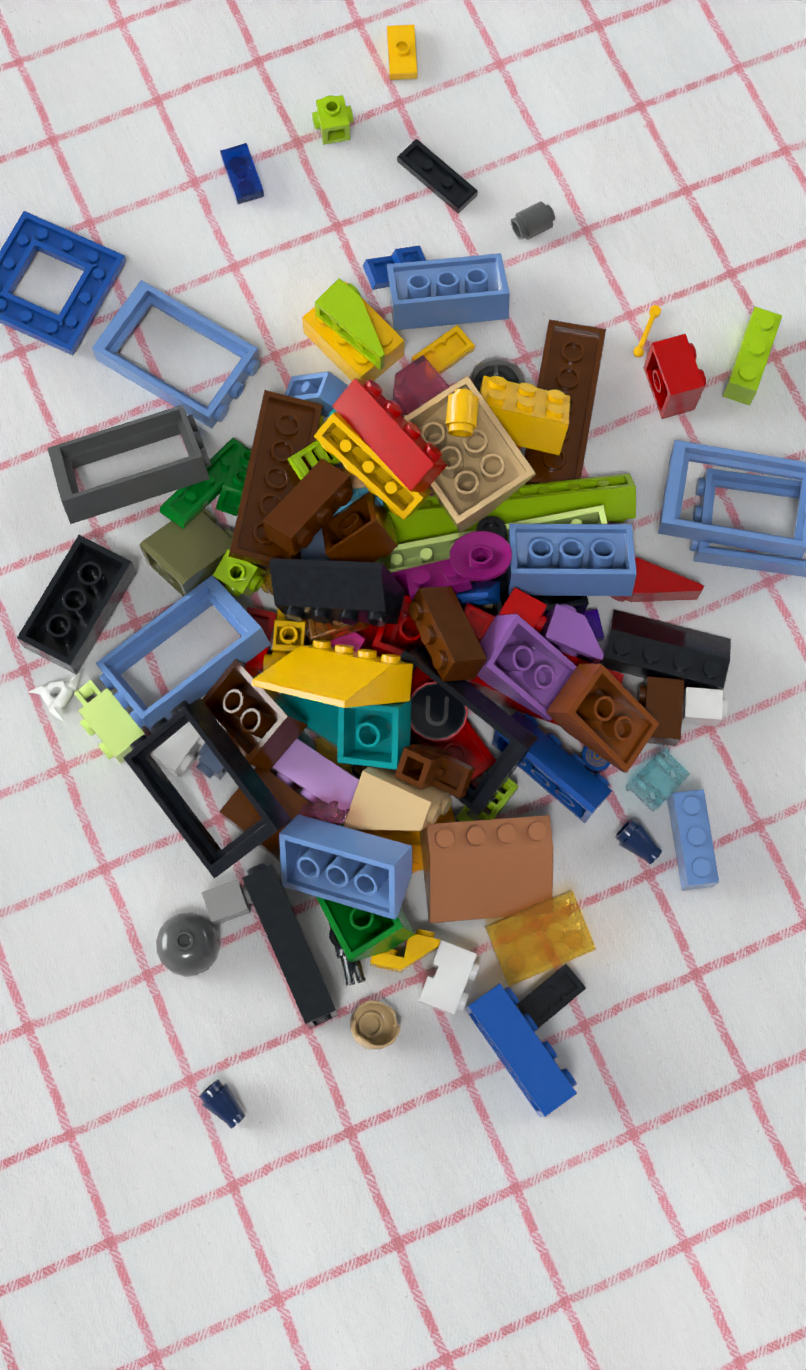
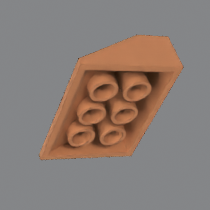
[419,815,553,924]

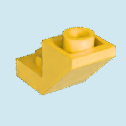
[272,609,308,652]
[370,929,440,973]

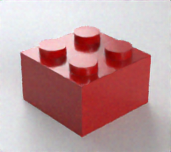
[643,334,706,419]

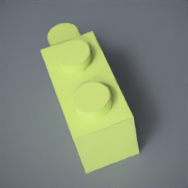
[74,680,145,763]

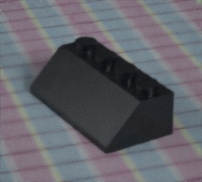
[269,558,406,627]
[600,610,731,690]

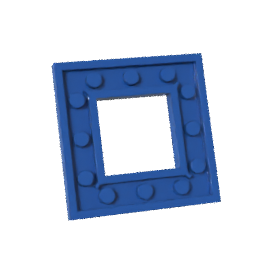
[0,211,126,356]

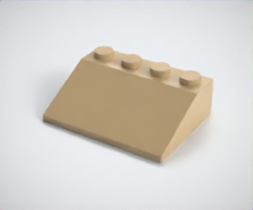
[403,375,536,533]

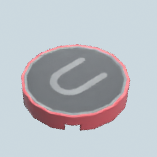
[410,682,468,743]

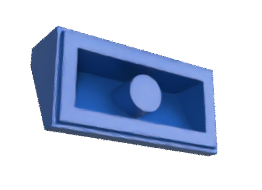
[455,580,500,607]

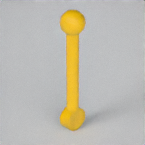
[633,305,661,358]

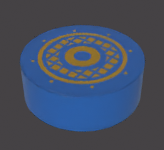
[581,746,611,773]

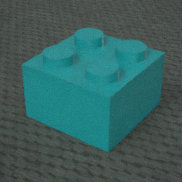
[337,699,411,770]

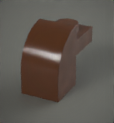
[394,744,475,799]

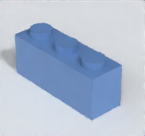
[667,789,719,891]

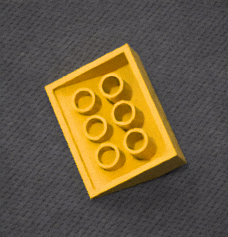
[252,640,413,708]

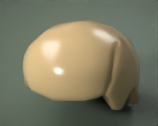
[350,1001,401,1050]

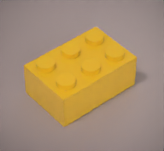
[302,281,404,381]
[479,376,570,455]

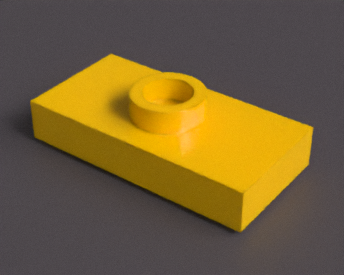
[387,25,417,80]
[412,325,475,382]

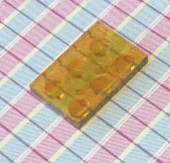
[484,890,596,987]

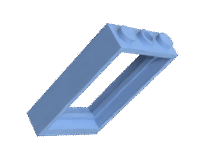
[92,280,261,429]
[658,440,806,558]
[689,468,806,577]
[96,575,270,733]

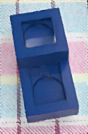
[363,245,426,290]

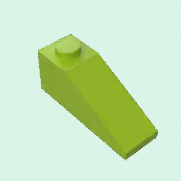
[315,278,385,370]

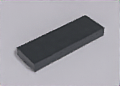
[397,138,478,214]

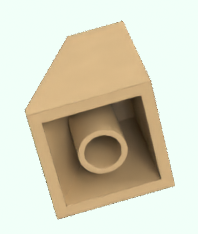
[343,766,452,831]

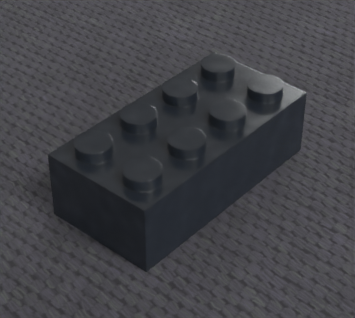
[17,535,137,675]

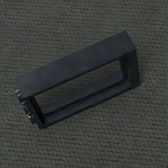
[400,644,539,816]
[123,698,292,879]
[242,863,339,1029]

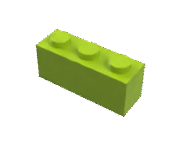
[722,306,783,406]

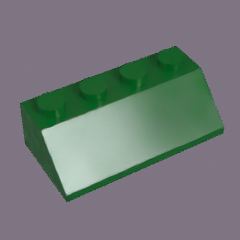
[315,822,415,962]

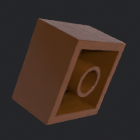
[322,491,398,562]

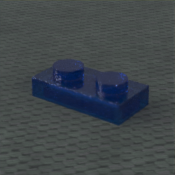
[220,143,264,205]

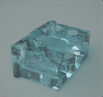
[625,748,690,812]

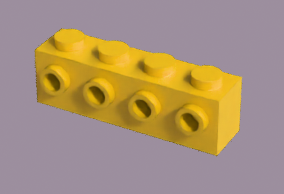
[314,412,432,520]

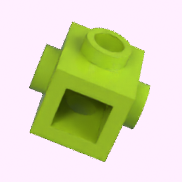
[312,95,353,145]
[212,549,266,597]

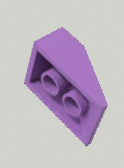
[477,614,577,721]

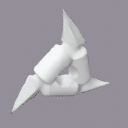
[27,669,82,722]

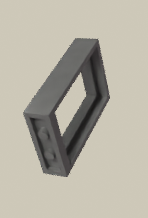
[47,405,211,524]

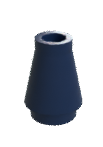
[615,819,662,864]
[199,1079,246,1129]

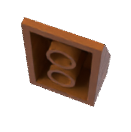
[546,664,659,773]

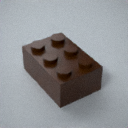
[202,659,308,772]

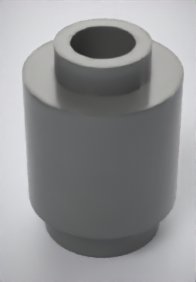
[511,201,555,240]

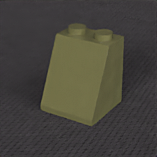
[139,509,233,597]

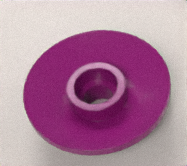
[450,531,512,581]

